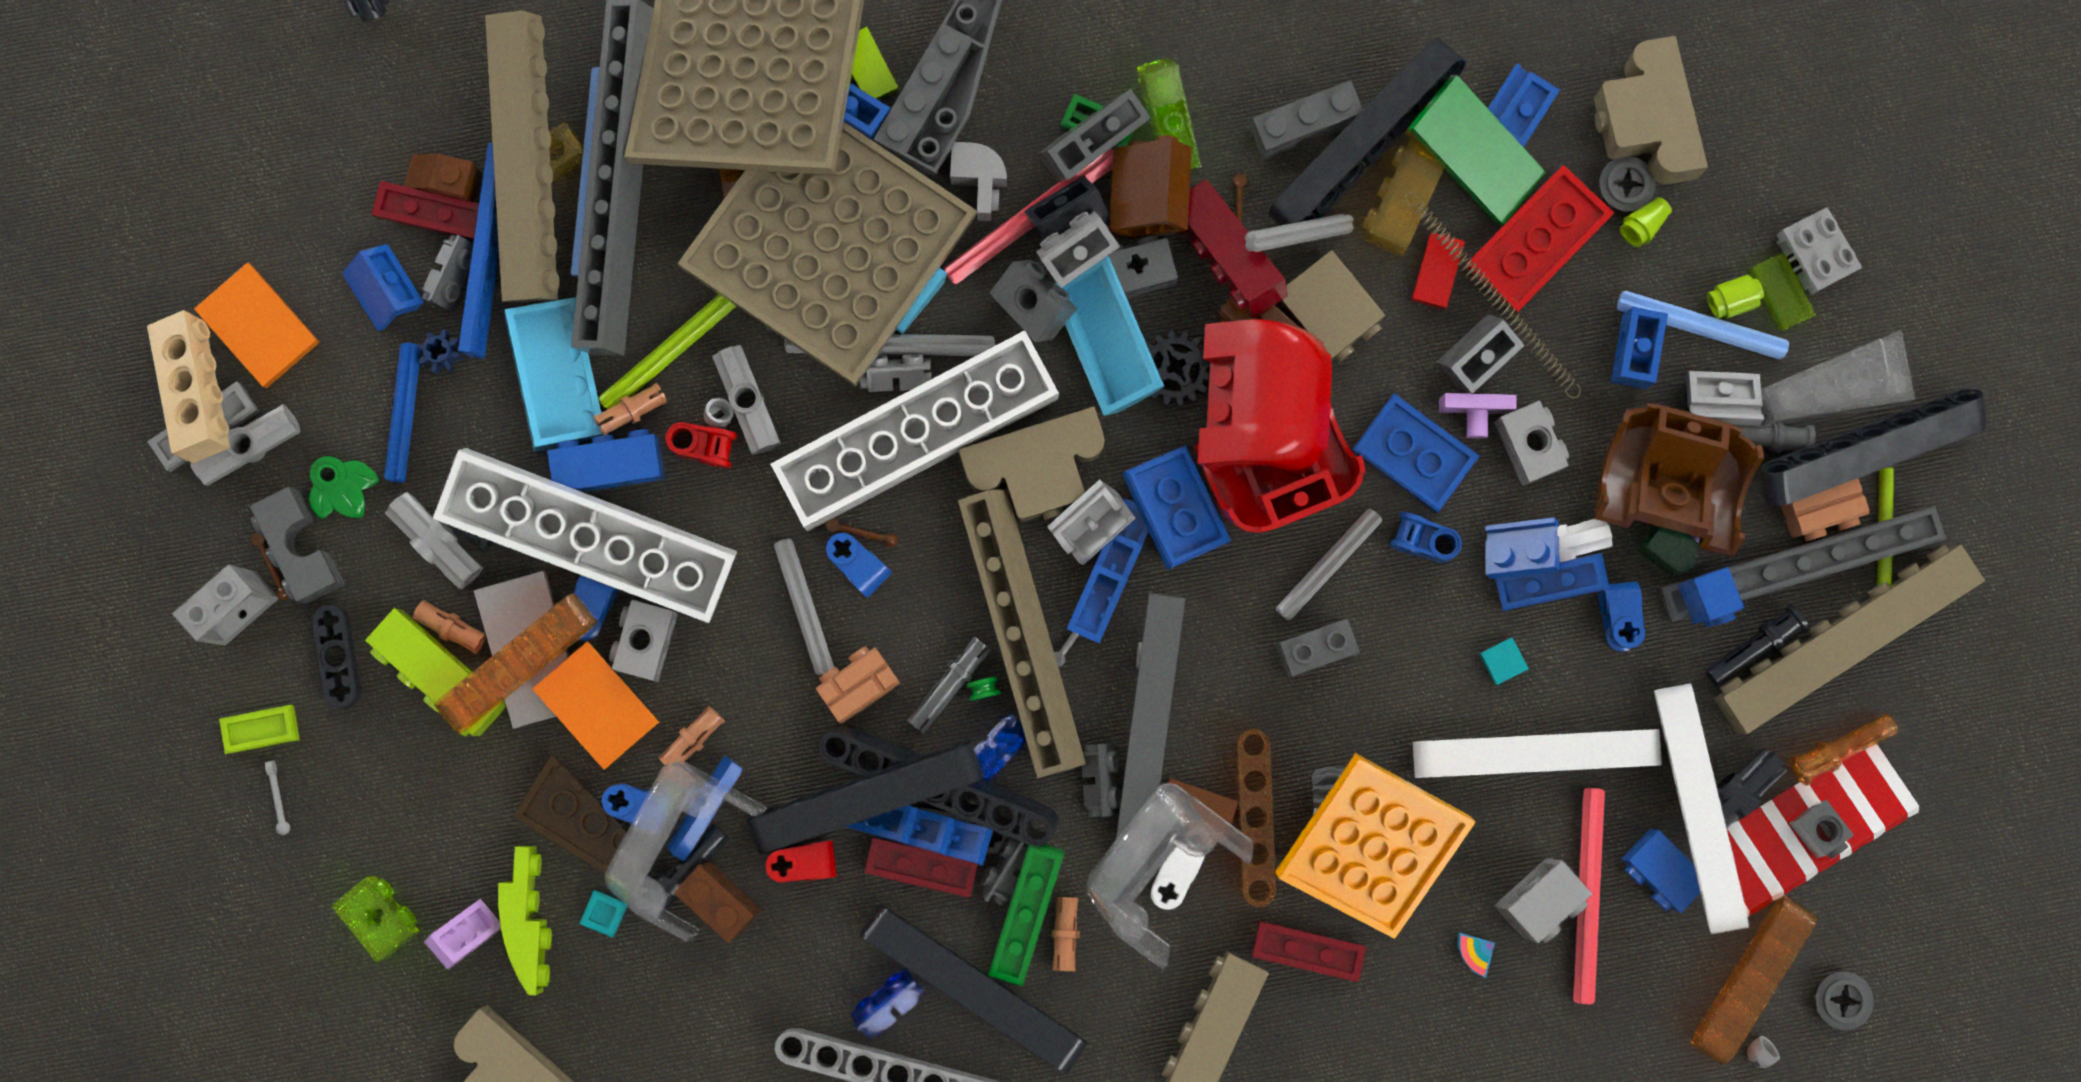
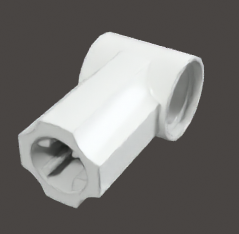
[1557,519,1613,562]

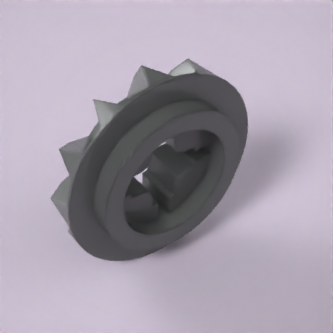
[1598,156,1656,213]
[1813,971,1874,1030]

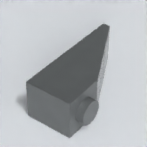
[1038,89,1151,182]

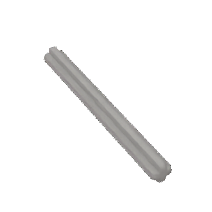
[784,334,995,356]

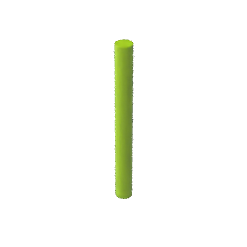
[1877,467,1894,586]

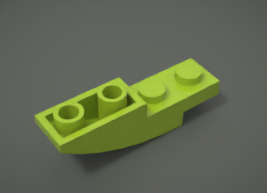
[498,846,552,995]

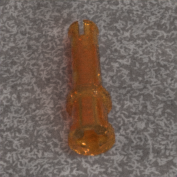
[1789,713,1898,786]

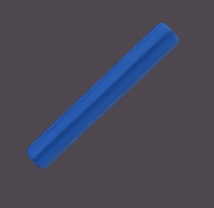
[384,343,421,483]

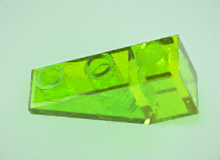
[1136,58,1201,169]

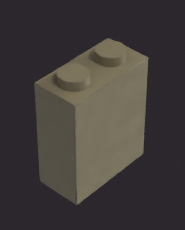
[1276,250,1386,364]

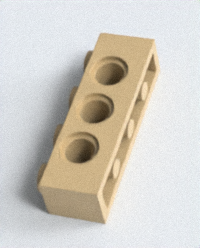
[147,310,230,463]

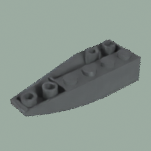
[873,0,1002,175]

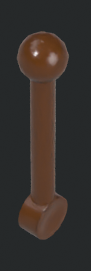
[1233,174,1247,223]
[825,518,898,548]
[251,532,289,601]

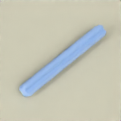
[1617,291,1789,359]

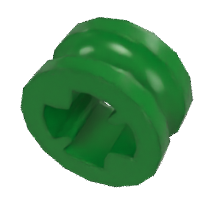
[966,676,1001,701]

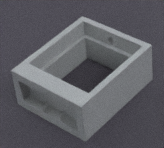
[172,564,278,646]

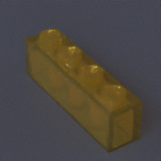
[1362,130,1444,257]

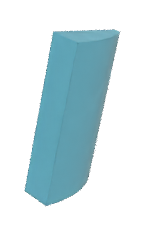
[1054,256,1164,416]
[504,297,604,452]

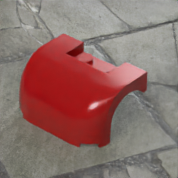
[1198,319,1332,475]
[1193,404,1366,533]

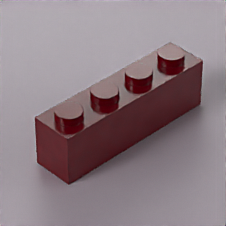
[1179,179,1288,319]

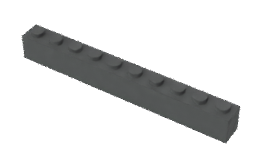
[571,0,654,356]

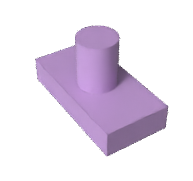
[1439,393,1516,439]
[424,899,501,969]

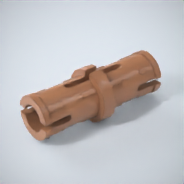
[593,383,667,436]
[412,600,486,654]
[658,705,725,773]
[1051,897,1080,971]

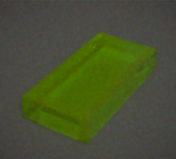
[1749,252,1816,331]

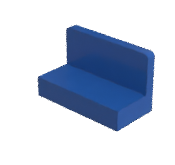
[343,244,424,331]

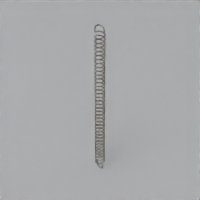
[1405,192,1581,399]

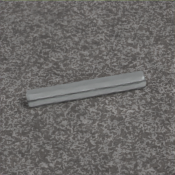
[1245,214,1354,252]
[1276,508,1382,621]
[774,539,834,676]

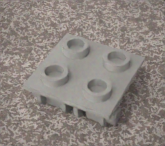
[1776,207,1862,295]

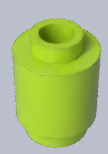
[1707,274,1764,319]

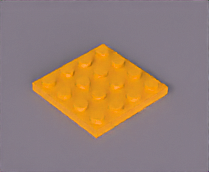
[1275,753,1476,939]

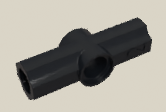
[1716,748,1787,829]

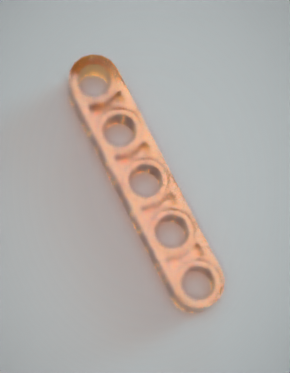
[434,593,598,735]
[1235,729,1276,908]
[1691,895,1817,1065]

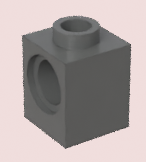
[1789,799,1854,859]

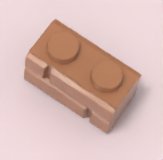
[1780,478,1870,541]
[816,646,901,724]

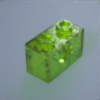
[331,876,420,962]

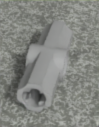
[712,345,781,455]
[190,405,301,486]
[385,492,483,589]

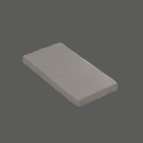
[474,571,570,729]

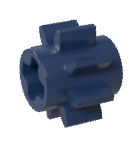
[417,329,464,375]

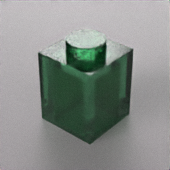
[1637,526,1700,576]

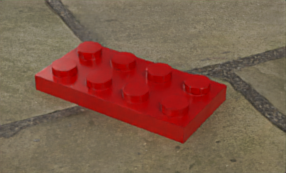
[1465,165,1614,314]

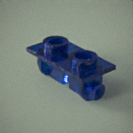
[975,712,1027,782]
[851,968,925,1039]

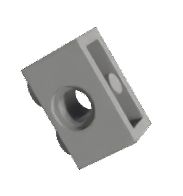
[1494,401,1569,486]
[609,600,678,682]

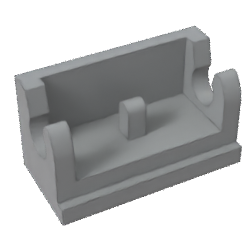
[1047,480,1136,565]

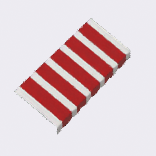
[1727,738,1919,917]

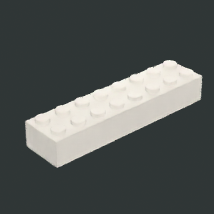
[771,330,1059,532]
[433,448,737,623]

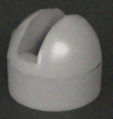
[703,398,734,429]
[1747,1036,1780,1068]

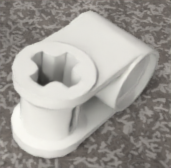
[1150,838,1206,910]

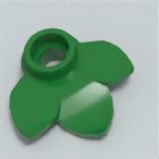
[309,456,379,519]

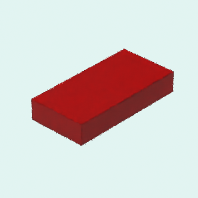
[1411,232,1465,310]

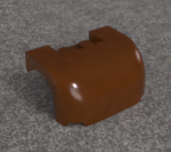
[1594,403,1764,557]

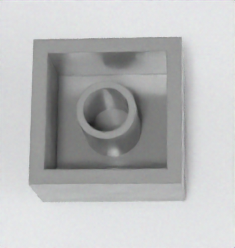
[1494,858,1592,943]

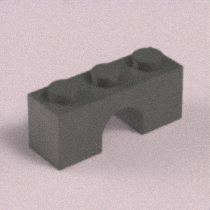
[1249,80,1363,160]
[250,486,345,604]

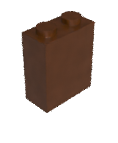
[1109,135,1192,239]
[674,862,763,943]

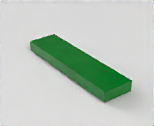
[988,844,1065,986]

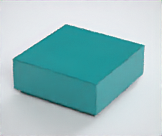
[1479,637,1529,685]
[579,890,629,938]

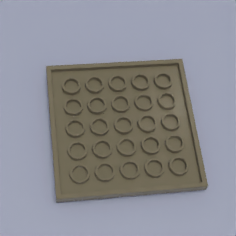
[624,0,864,175]
[677,122,977,387]

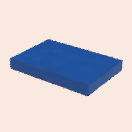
[1351,393,1479,514]
[1122,445,1231,570]

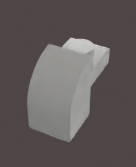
[950,142,1007,221]

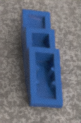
[1067,498,1149,643]
[844,805,993,866]

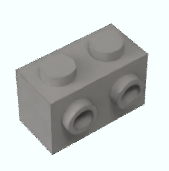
[1037,211,1120,288]

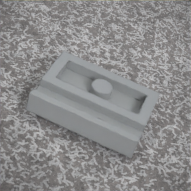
[1685,371,1764,426]

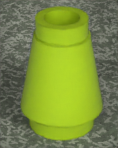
[1620,197,1672,247]

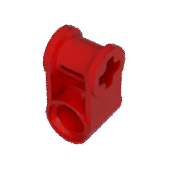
[666,422,738,469]
[766,841,837,882]

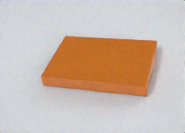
[194,262,320,389]
[532,641,659,770]

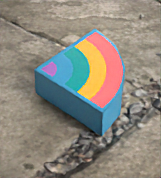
[1457,932,1495,978]

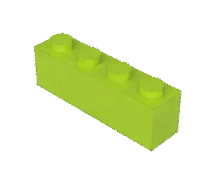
[365,608,507,737]

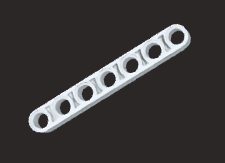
[1654,683,1749,934]
[1413,729,1662,778]

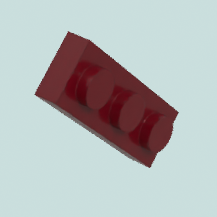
[371,181,479,241]
[864,837,978,898]
[1251,921,1366,982]

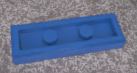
[1495,553,1610,611]
[666,755,743,861]

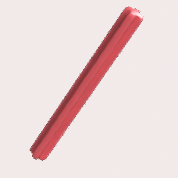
[944,148,1114,284]
[1573,788,1605,1004]

